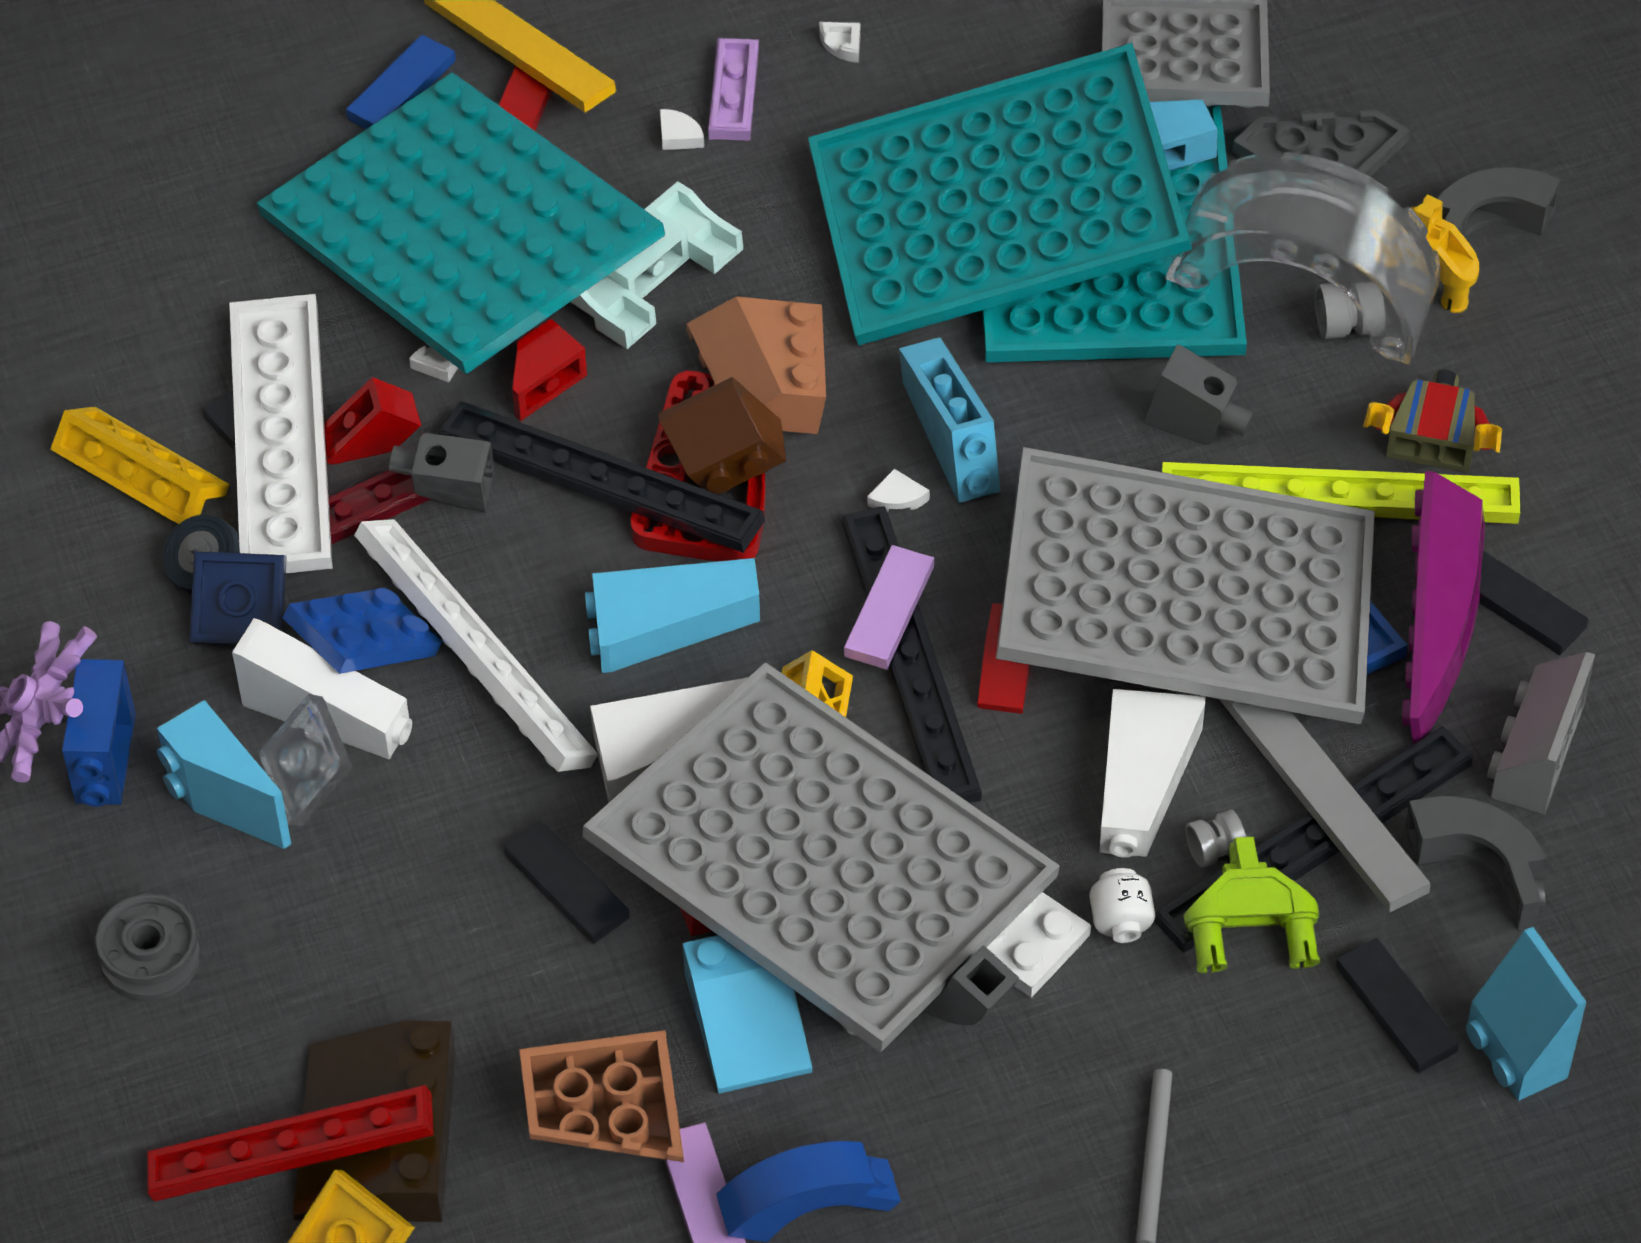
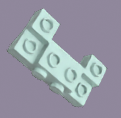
[571,181,743,349]

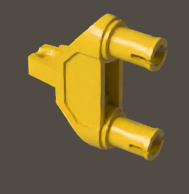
[1365,194,1479,313]

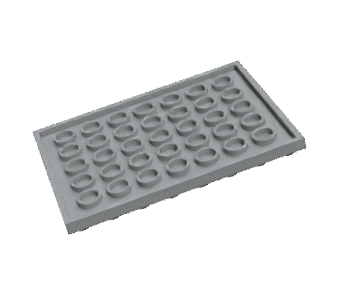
[996,447,1375,724]
[583,662,1060,1052]

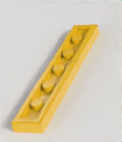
[424,0,616,113]

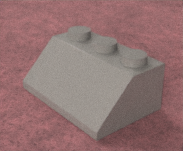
[1487,652,1595,815]

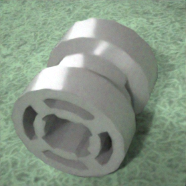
[1185,809,1246,868]

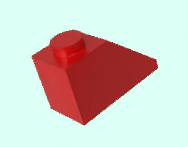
[512,319,587,421]
[324,377,421,465]
[978,603,1032,714]

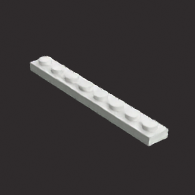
[354,519,598,772]

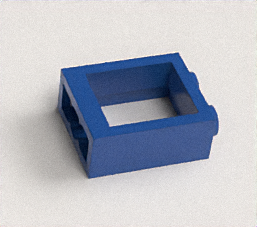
[62,659,136,807]

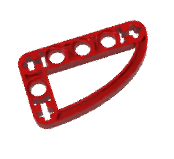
[631,371,766,562]

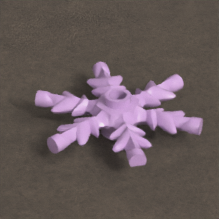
[0,621,97,783]

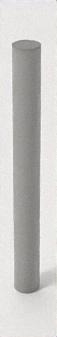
[1136,1069,1173,1243]

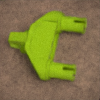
[1183,837,1320,973]

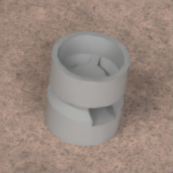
[1315,278,1387,340]

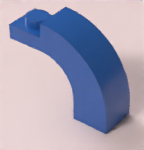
[716,1141,901,1242]

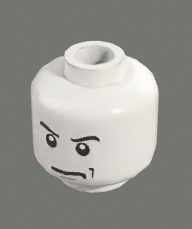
[1089,868,1155,943]

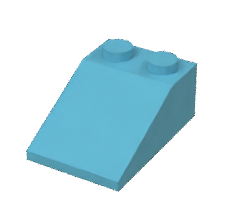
[157,700,291,849]
[1466,927,1586,1101]
[682,935,812,1094]

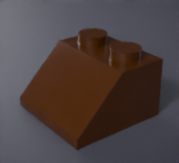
[658,377,786,494]

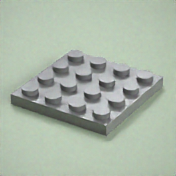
[1102,0,1270,108]

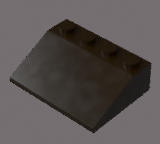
[293,1021,455,1222]

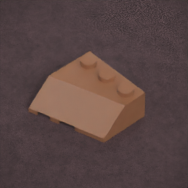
[685,296,826,434]
[519,1030,684,1162]

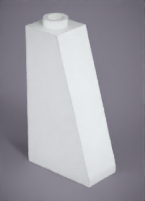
[232,618,412,759]
[590,677,748,803]
[1099,689,1206,858]

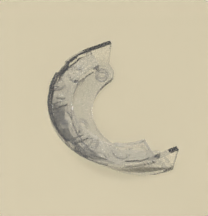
[1165,152,1440,365]

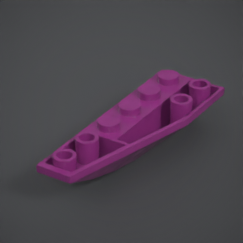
[1402,471,1485,745]

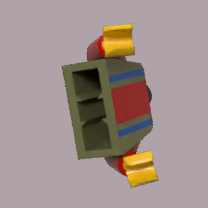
[1363,370,1502,473]

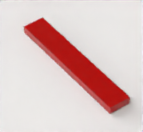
[147,1085,434,1202]

